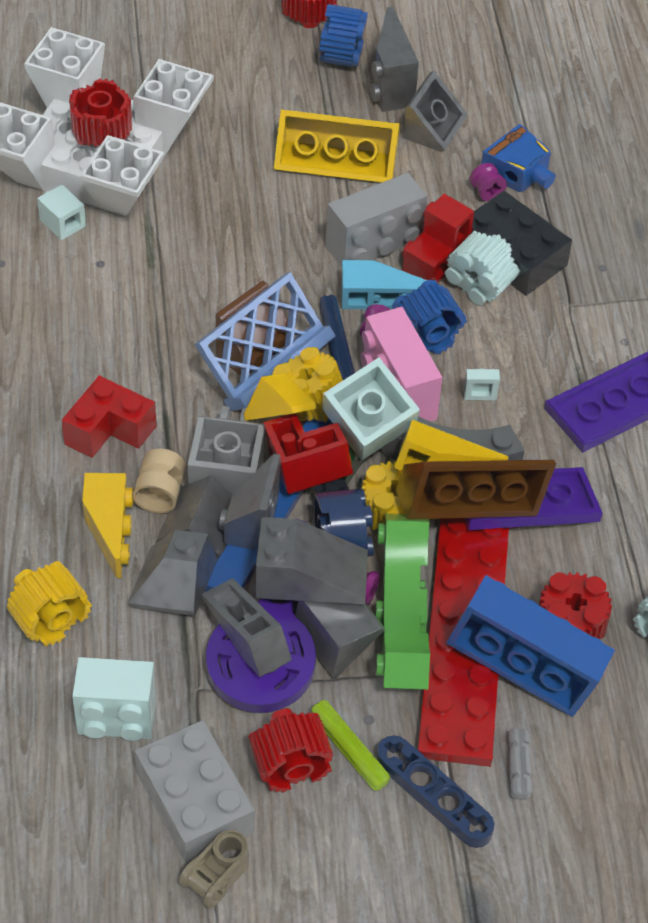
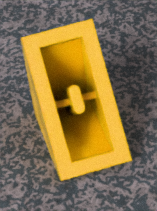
[244,373,316,421]

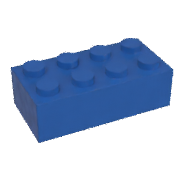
[446,575,615,717]

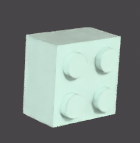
[322,357,420,461]
[72,657,156,741]

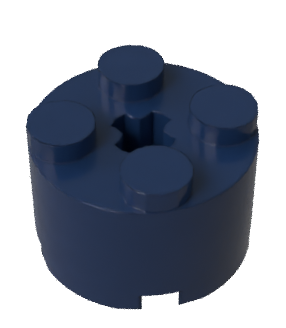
[314,489,374,557]

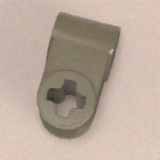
[178,830,249,908]

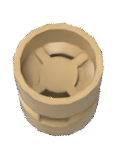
[132,448,186,514]

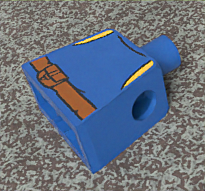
[481,124,556,192]

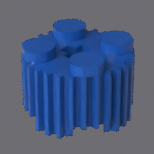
[319,4,368,67]
[392,280,467,354]

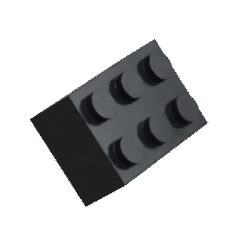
[472,191,572,296]

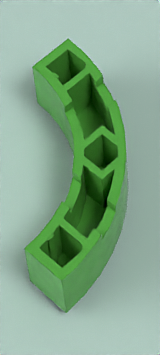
[375,513,430,690]

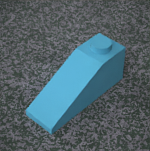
[341,260,427,310]

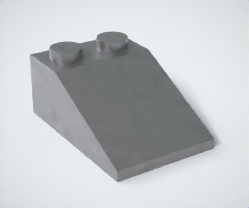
[370,6,419,112]
[256,517,368,604]

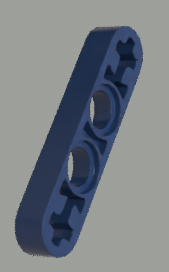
[377,735,495,848]

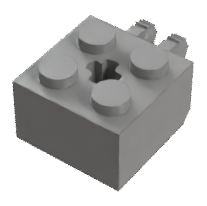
[188,406,266,494]

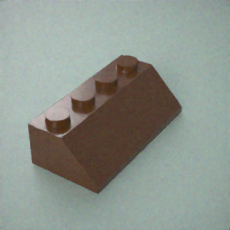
[396,459,556,519]

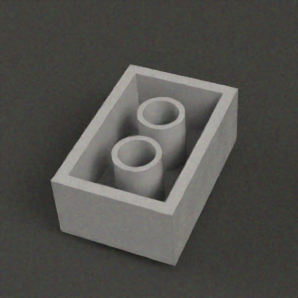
[326,173,428,267]
[135,720,255,864]

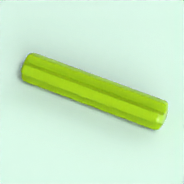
[311,700,390,791]

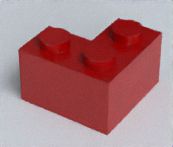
[402,193,474,283]
[61,375,157,458]
[263,413,353,494]

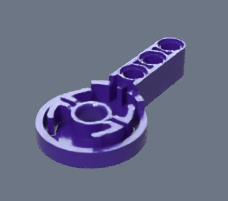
[206,519,316,713]

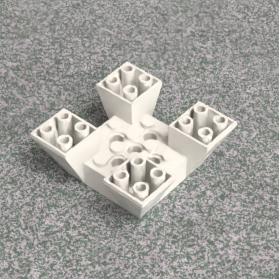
[0,27,214,216]

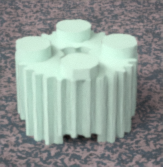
[445,231,520,305]

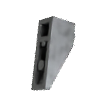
[202,578,292,677]

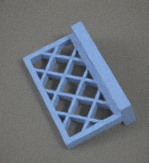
[195,272,336,411]

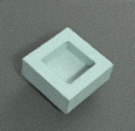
[464,368,500,400]

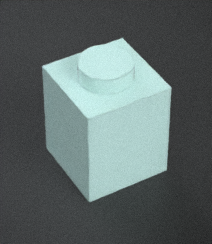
[37,185,86,240]

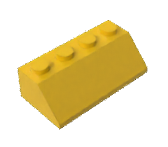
[274,109,400,183]

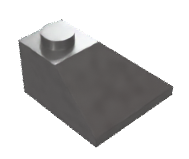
[219,454,280,550]
[128,530,217,616]

